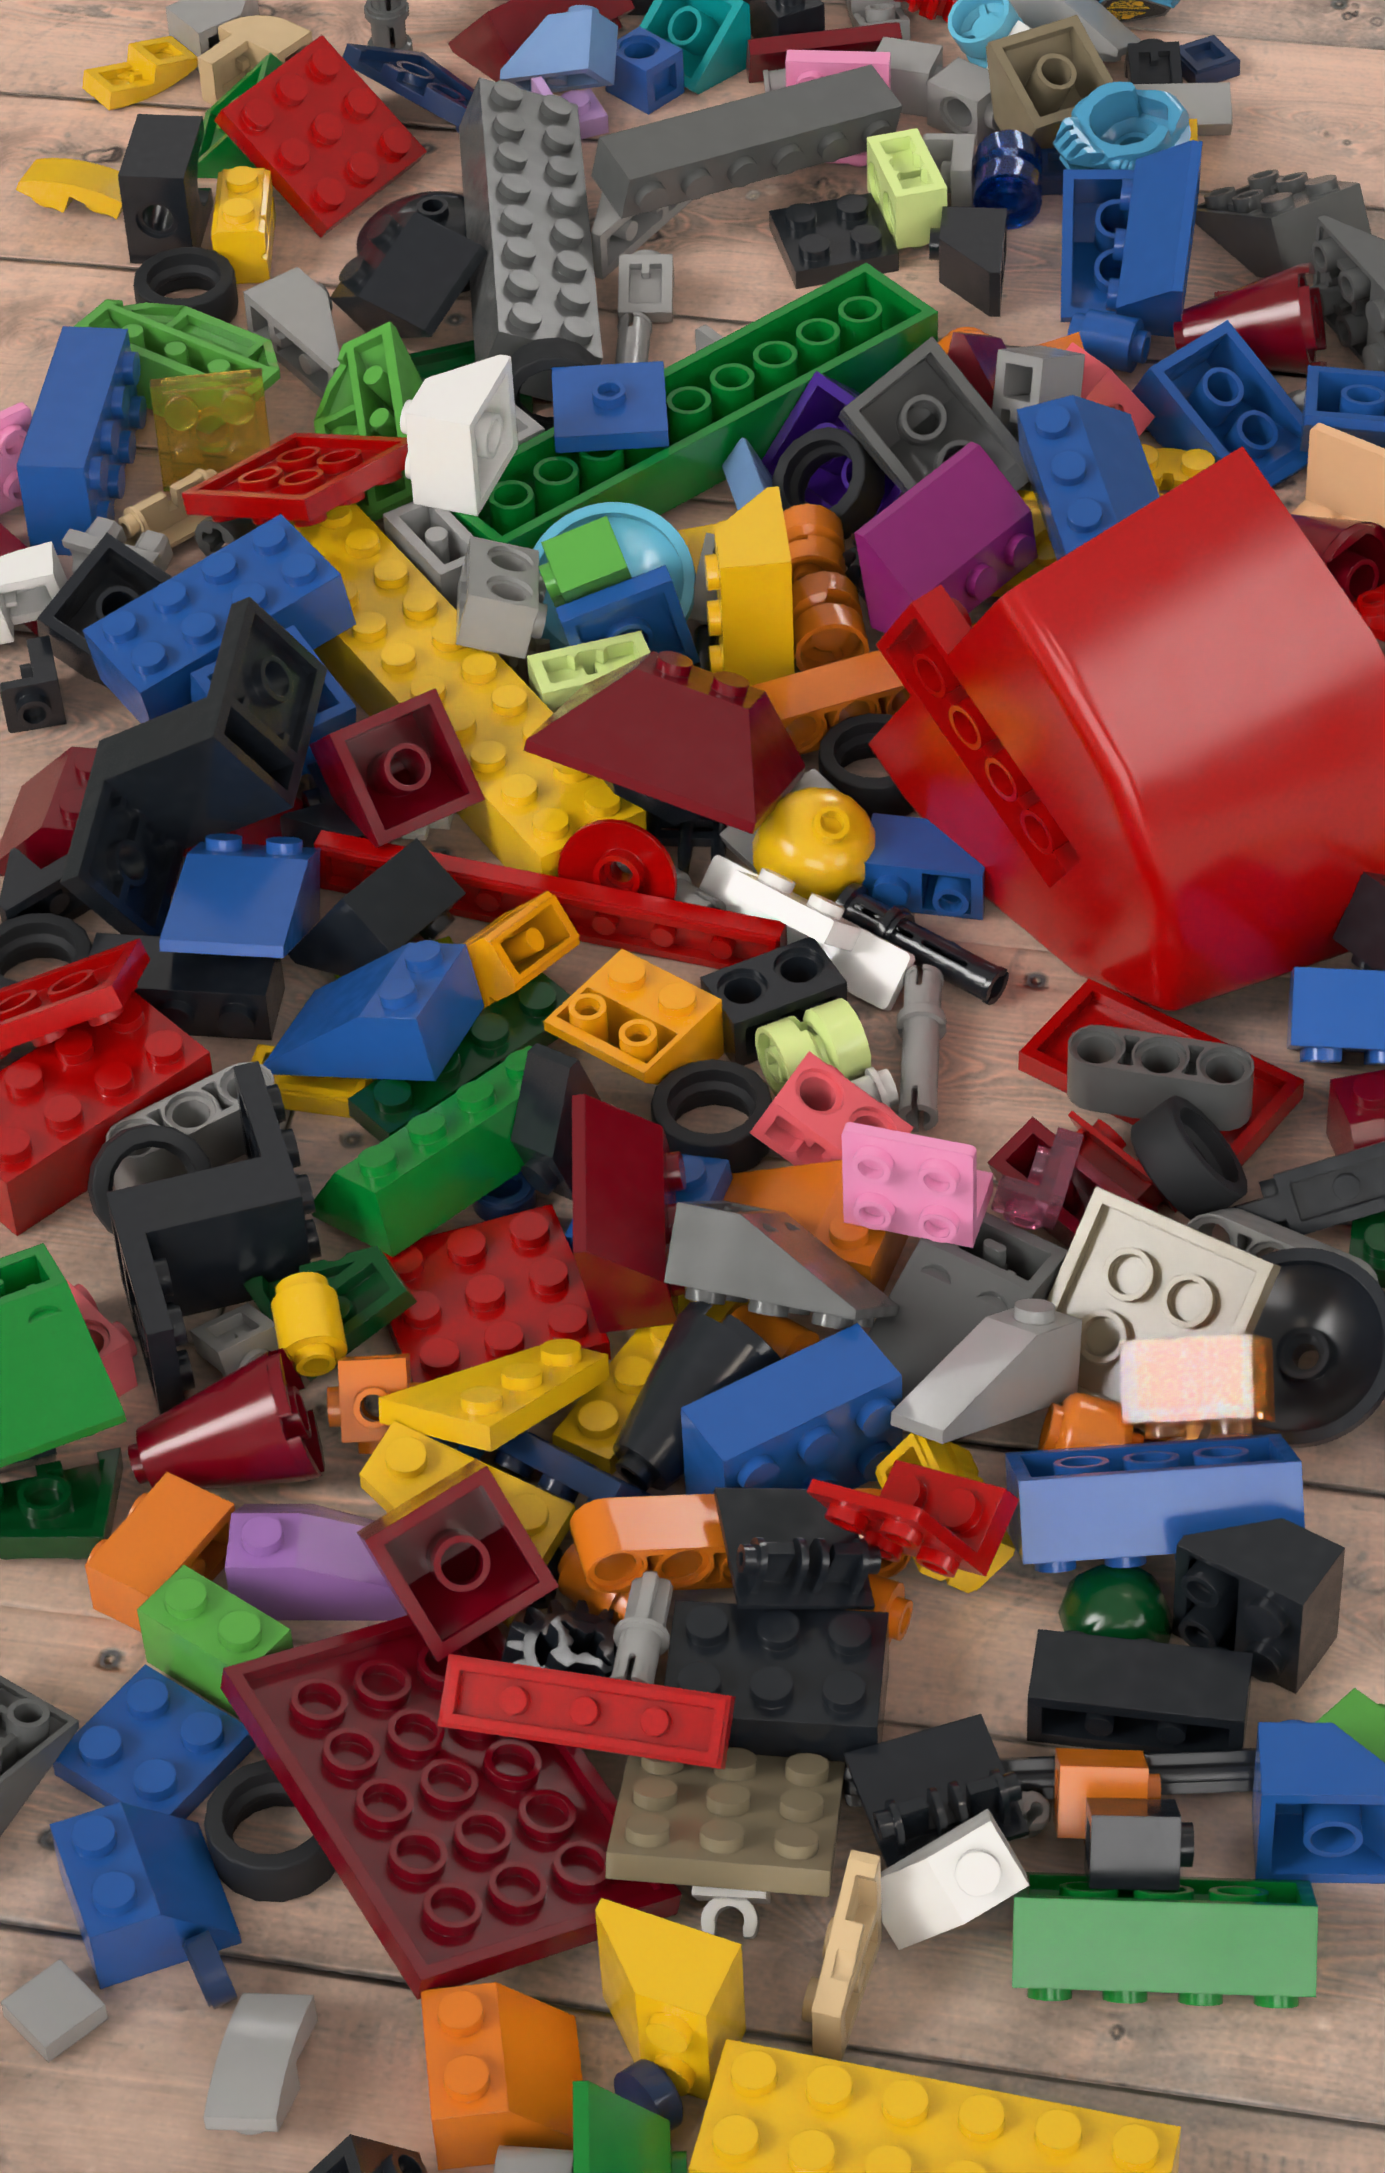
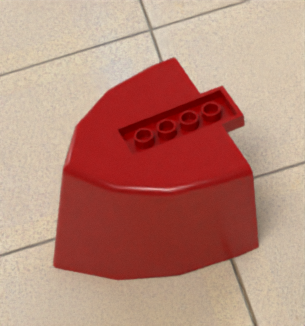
[868,446,1385,1011]

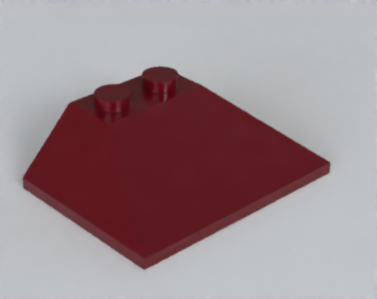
[523,651,806,834]

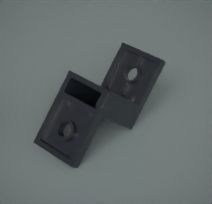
[60,597,327,936]
[106,1061,322,1415]

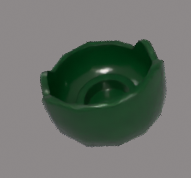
[1058,1564,1173,1644]

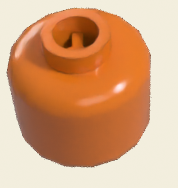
[1038,1392,1144,1450]

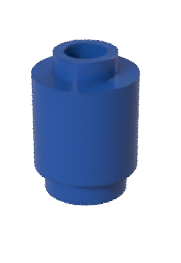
[1067,309,1151,373]

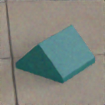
[640,0,751,95]

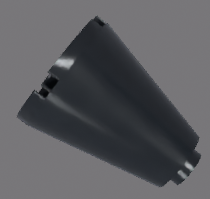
[613,1301,781,1491]

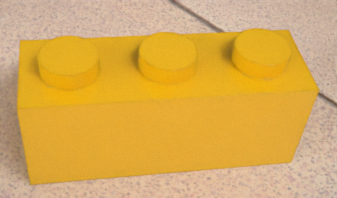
[704,486,795,686]

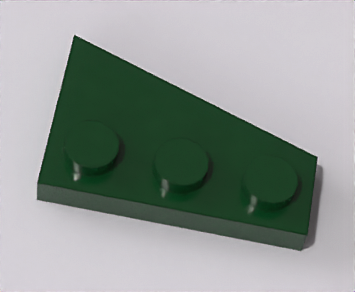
[0,1447,123,1560]

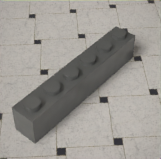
[591,64,903,219]

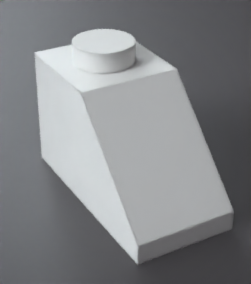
[881,1809,1029,1950]

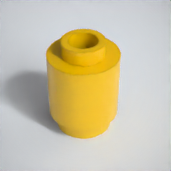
[271,1272,348,1377]

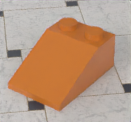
[723,1160,909,1293]

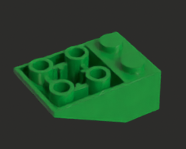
[0,1243,127,1468]

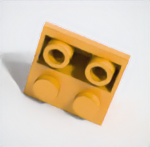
[543,949,724,1085]

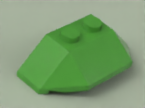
[73,299,281,433]
[314,321,423,521]

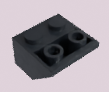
[1172,1518,1345,1694]

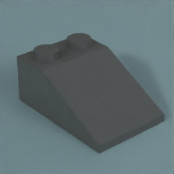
[838,336,1030,494]

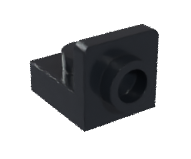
[1124,39,1183,84]
[0,635,67,733]

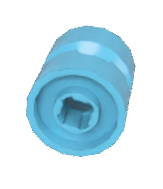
[948,0,1025,68]

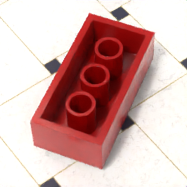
[0,991,213,1236]

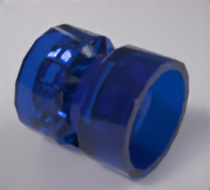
[973,129,1043,230]

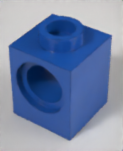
[605,26,685,115]

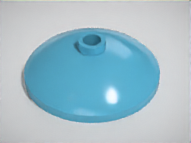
[533,502,696,650]

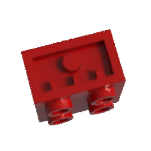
[806,1460,1019,1578]

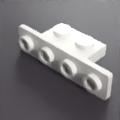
[699,855,915,1011]

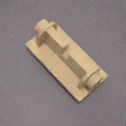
[118,468,217,548]

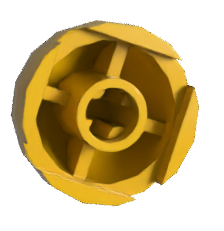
[752,787,876,902]

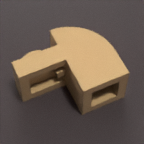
[197,15,313,105]

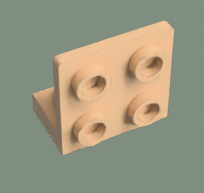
[1291,423,1385,528]

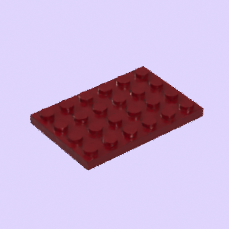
[220,1615,682,2000]

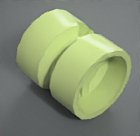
[755,998,871,1096]

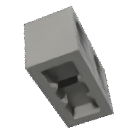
[456,536,548,659]

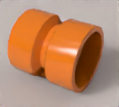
[783,503,847,585]
[792,571,870,672]

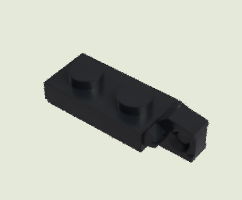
[1233,1141,1385,1235]

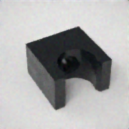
[118,114,214,264]

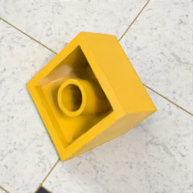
[595,1898,746,2101]

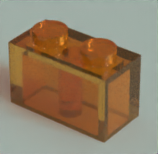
[1119,1334,1275,1440]

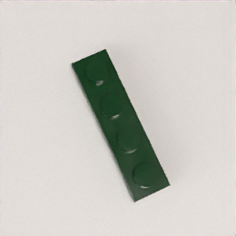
[348,973,571,1142]

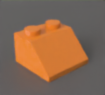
[421,1982,583,2171]

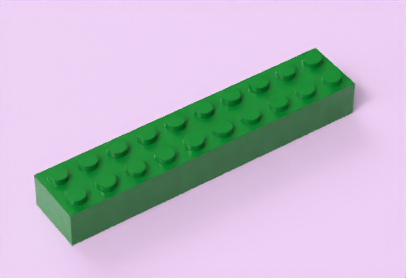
[450,262,938,549]

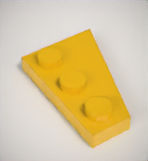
[378,1339,609,1452]
[359,1421,575,1628]

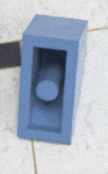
[500,5,618,93]

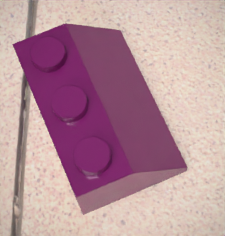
[854,442,1038,633]

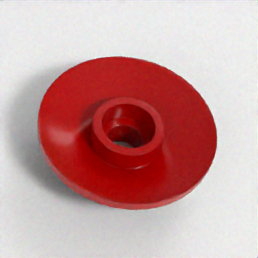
[558,819,677,900]

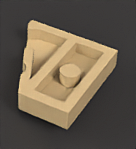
[802,1849,882,2061]

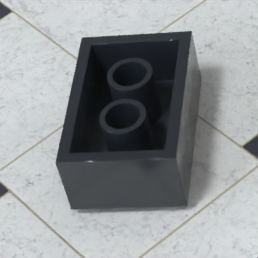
[664,1600,889,1766]

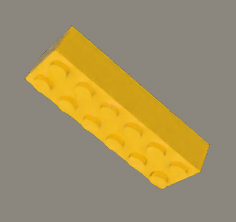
[688,2039,1181,2173]

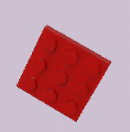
[214,35,427,238]
[181,433,408,527]
[383,1204,611,1383]

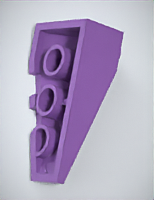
[225,1504,407,1621]

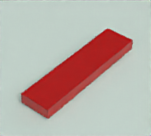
[437,1654,736,1770]

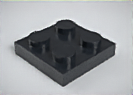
[769,193,899,289]

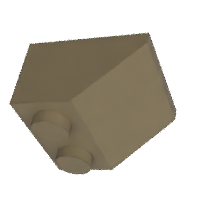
[986,15,1114,162]

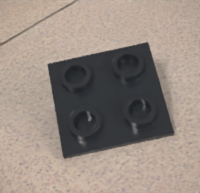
[713,1487,881,1610]
[844,1714,1030,1868]

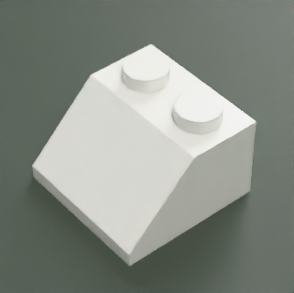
[400,354,518,516]

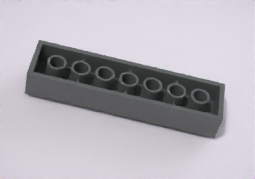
[459,77,603,402]

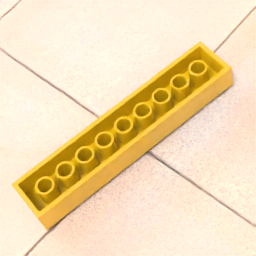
[289,503,647,877]

